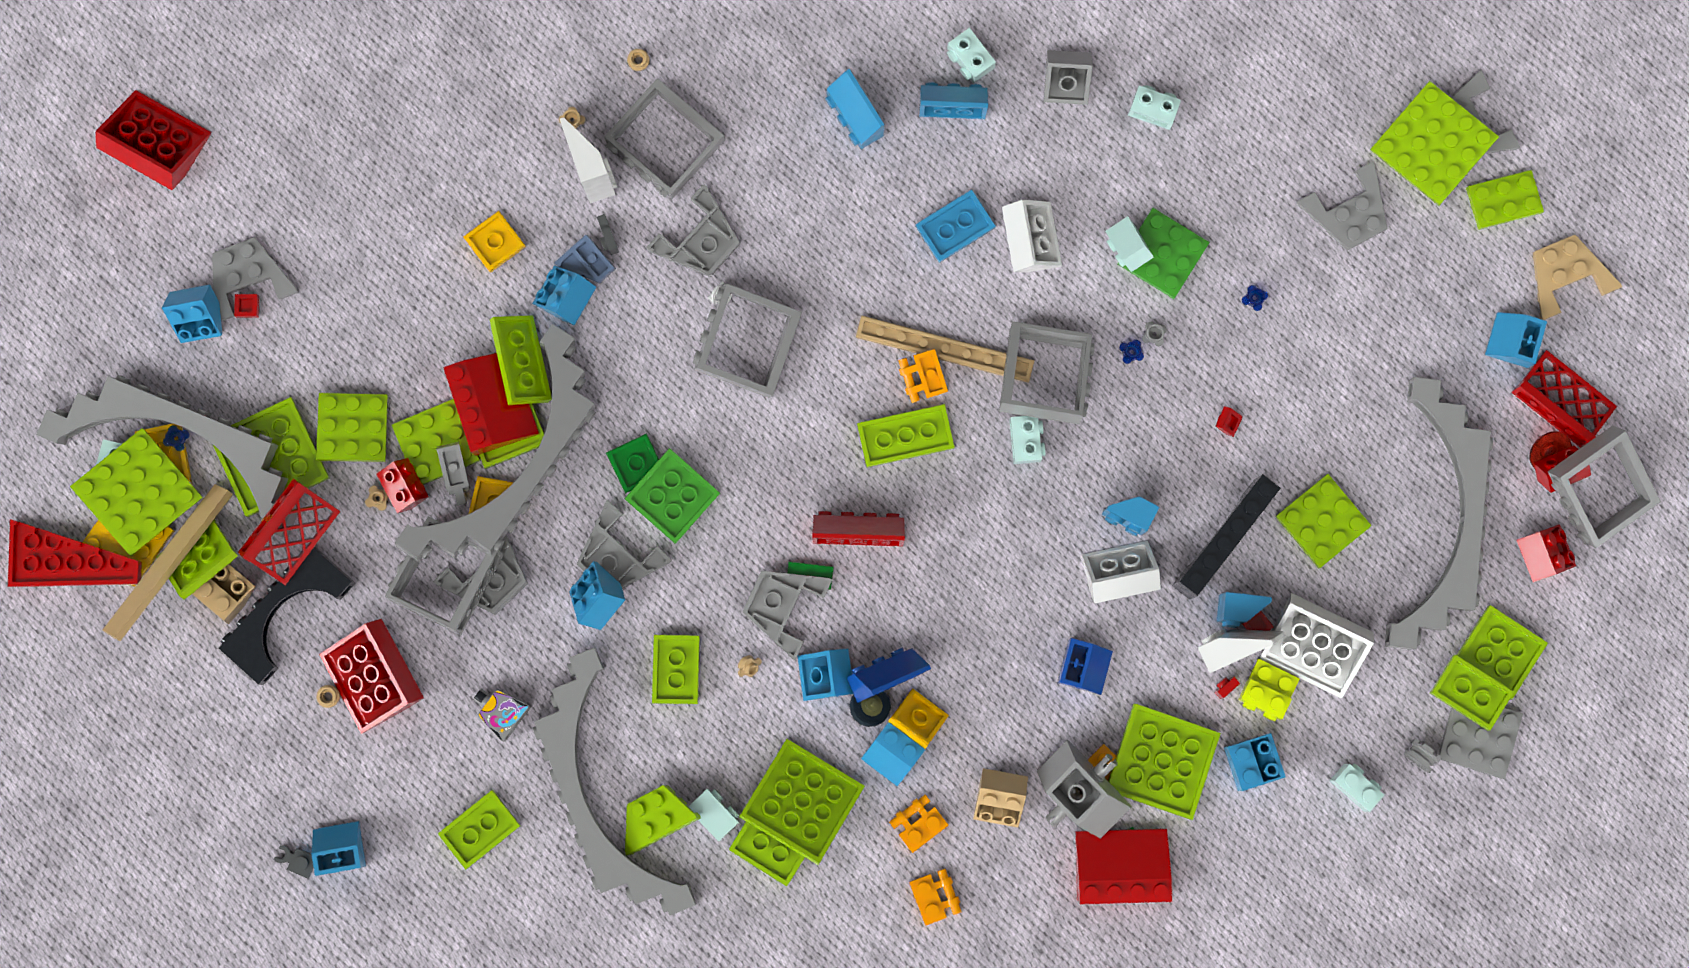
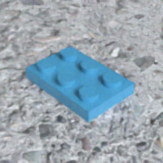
[915,190,996,263]

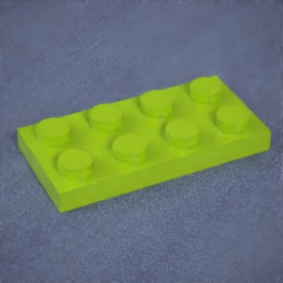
[490,315,552,405]
[857,404,955,468]

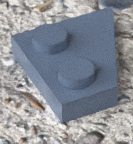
[554,235,616,283]

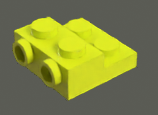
[1238,659,1300,722]

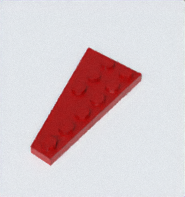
[8,519,142,587]

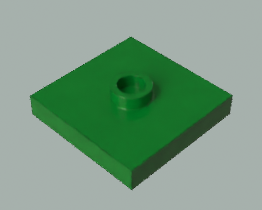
[606,433,659,494]

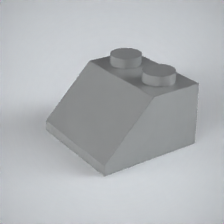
[1044,50,1093,105]

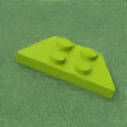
[625,785,701,855]

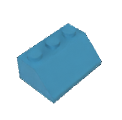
[825,69,885,150]
[919,82,988,119]

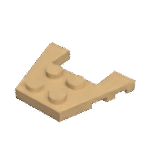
[1533,235,1622,320]

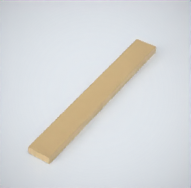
[856,315,1035,383]
[102,484,233,641]

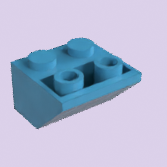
[532,265,596,325]
[162,284,222,343]
[1485,312,1547,368]
[1102,496,1160,536]
[569,561,625,630]
[1224,733,1286,791]
[311,821,366,876]

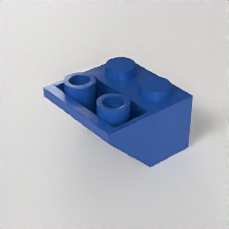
[1057,638,1113,695]

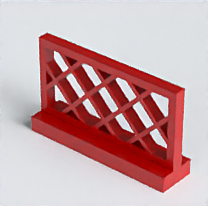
[1511,350,1617,448]
[238,478,340,585]

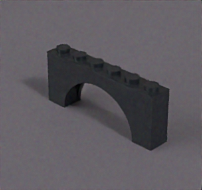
[1172,474,1281,600]
[218,547,356,685]

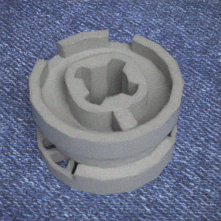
[1404,739,1441,773]

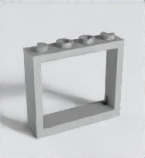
[604,78,725,199]
[693,284,802,398]
[999,321,1095,424]
[1548,425,1661,548]
[385,516,504,635]

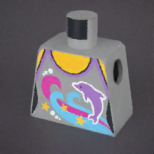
[473,689,531,742]

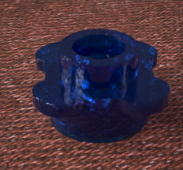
[1242,285,1268,311]
[1119,339,1144,364]
[163,425,190,451]

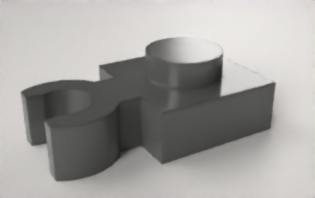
[597,214,619,255]
[274,845,314,879]

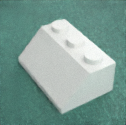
[1002,200,1062,273]
[1082,541,1161,604]

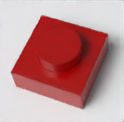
[234,294,259,318]
[1215,406,1243,437]
[1242,611,1274,631]
[1214,677,1240,699]

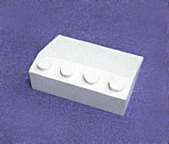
[560,117,617,203]
[1259,593,1374,698]
[1198,628,1286,673]

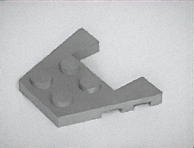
[1452,71,1520,153]
[1297,162,1388,251]
[646,184,740,277]
[212,237,298,322]
[577,500,672,589]
[433,535,528,615]
[743,571,833,660]

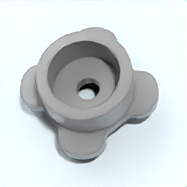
[1142,322,1167,346]

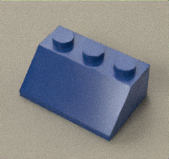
[847,647,931,703]

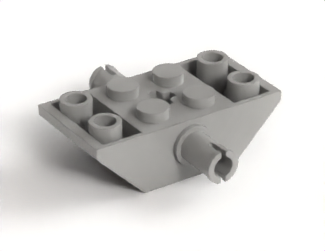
[1037,740,1132,838]

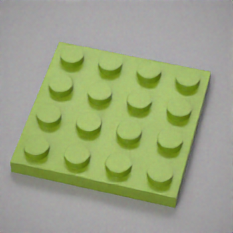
[1370,81,1499,206]
[213,397,330,517]
[70,428,203,556]
[1108,703,1221,820]
[739,739,865,865]

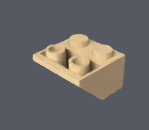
[193,564,255,624]
[973,768,1028,828]

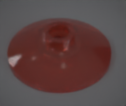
[1529,431,1572,469]

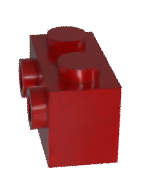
[1534,445,1591,493]
[376,458,429,513]

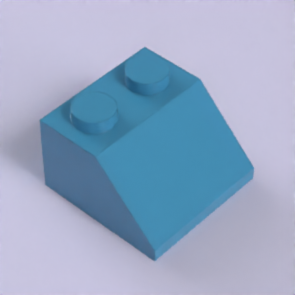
[1217,592,1272,628]
[798,649,853,701]
[861,722,925,786]

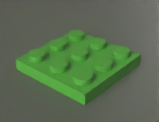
[1117,208,1210,299]
[624,448,720,544]

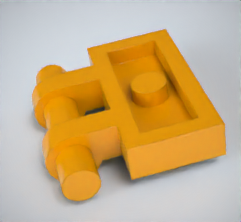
[898,349,948,403]
[889,794,949,853]
[909,868,962,926]

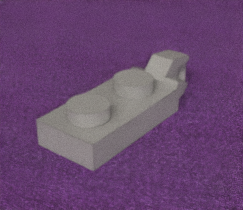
[436,442,469,506]

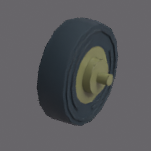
[849,691,891,727]

